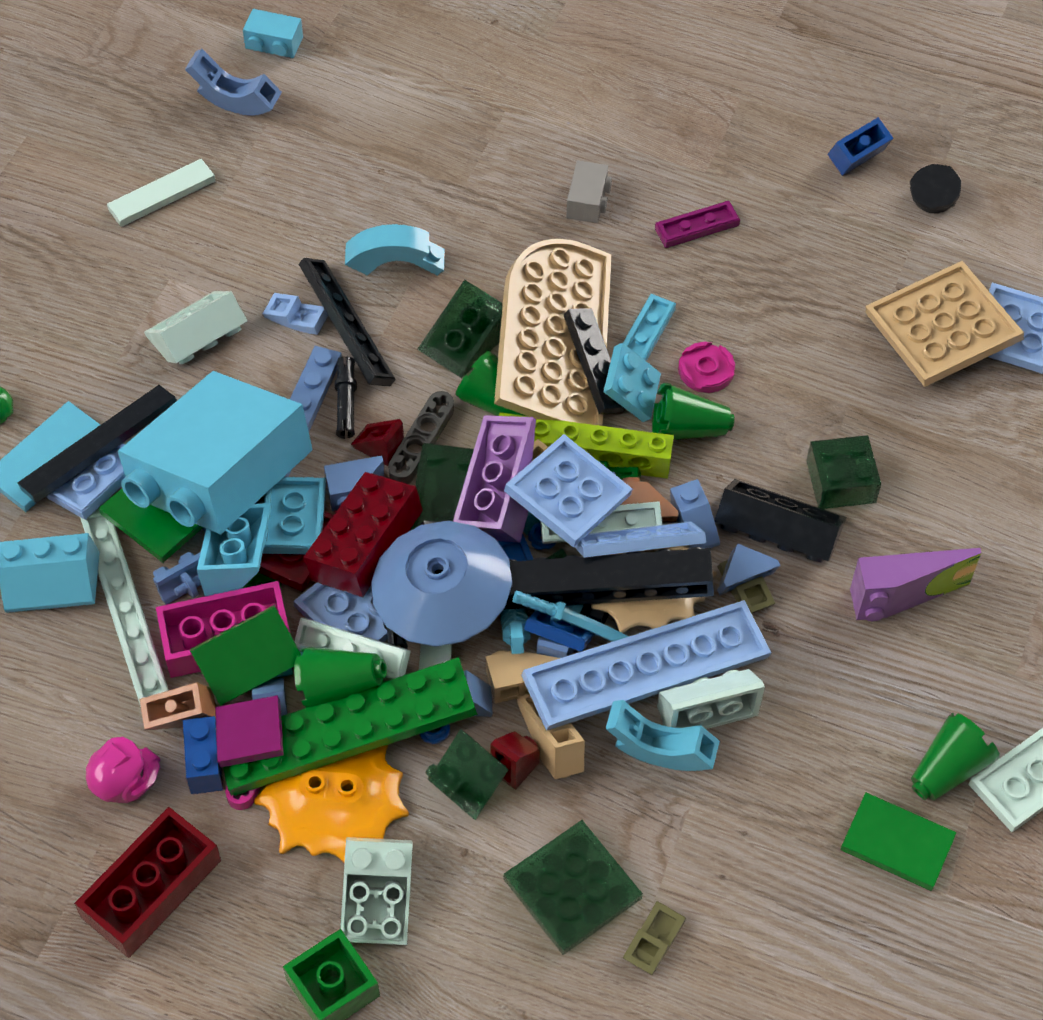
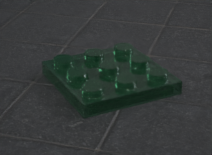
[503,820,643,955]

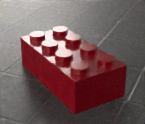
[303,472,423,597]
[74,807,221,958]

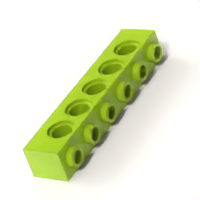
[499,413,674,479]

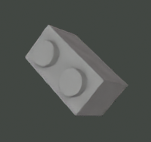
[566,160,612,223]

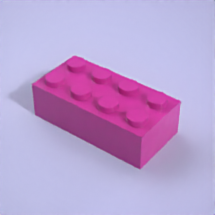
[156,581,290,678]

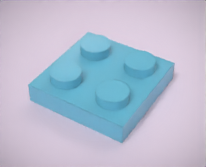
[603,343,661,422]

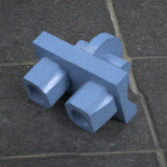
[153,552,201,605]

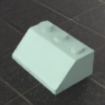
[144,291,247,365]
[657,669,765,729]

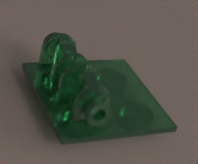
[425,729,509,820]

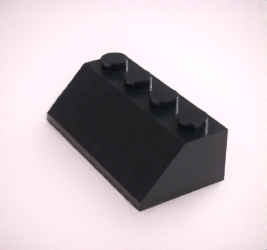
[714,479,847,563]

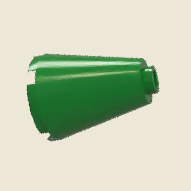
[455,351,526,416]
[652,383,735,440]
[294,647,387,708]
[911,712,1000,801]

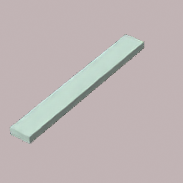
[80,509,169,707]

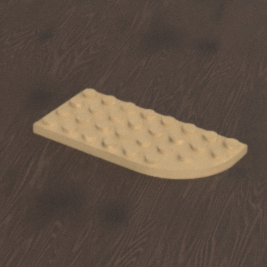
[494,239,611,426]

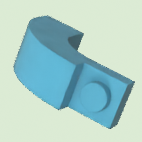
[345,224,445,276]
[606,700,720,771]

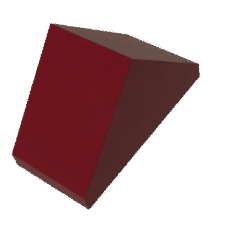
[351,419,404,466]

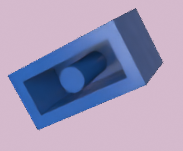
[827,117,894,176]
[183,716,223,794]

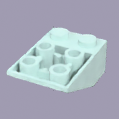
[341,837,413,945]

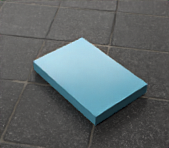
[263,477,326,554]

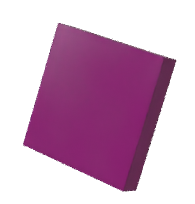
[215,695,284,767]

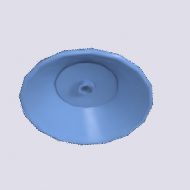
[371,521,512,647]

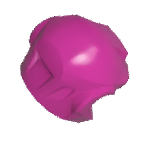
[85,737,160,803]

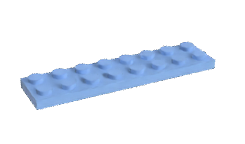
[521,600,771,731]

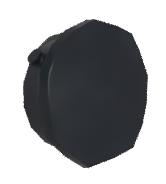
[910,164,961,213]

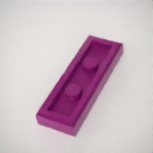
[655,200,740,248]

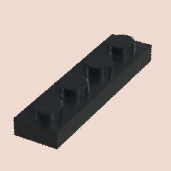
[563,308,626,414]

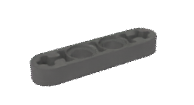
[388,391,454,484]

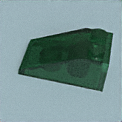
[418,279,503,379]
[409,443,474,531]

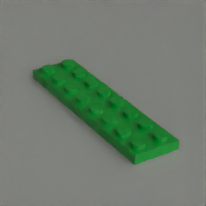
[223,657,478,796]

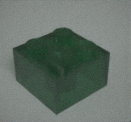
[806,435,881,509]

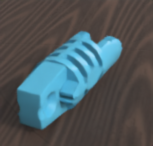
[500,608,531,654]

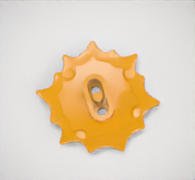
[253,745,409,863]

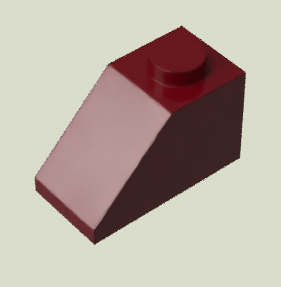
[490,731,540,790]

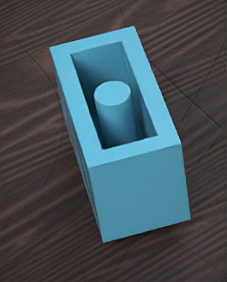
[243,9,303,58]

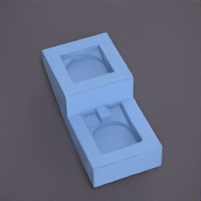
[262,293,328,335]

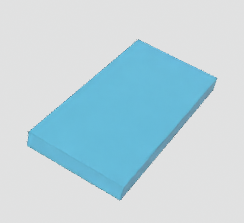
[0,401,100,512]

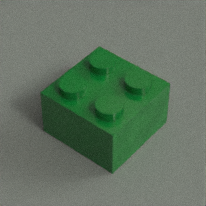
[283,929,380,1020]

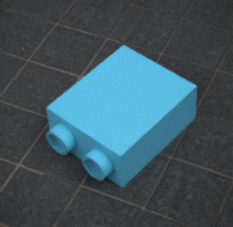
[118,371,313,535]

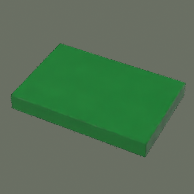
[99,489,204,563]
[190,605,301,706]
[840,792,957,891]

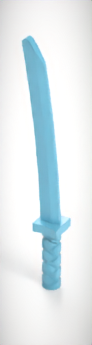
[512,590,629,642]

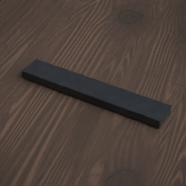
[298,258,396,386]
[17,385,177,503]

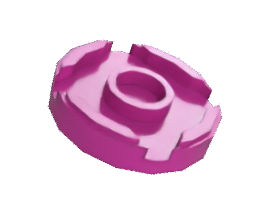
[678,342,735,393]

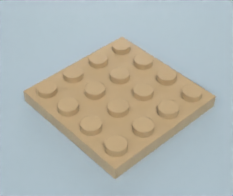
[866,261,1024,387]

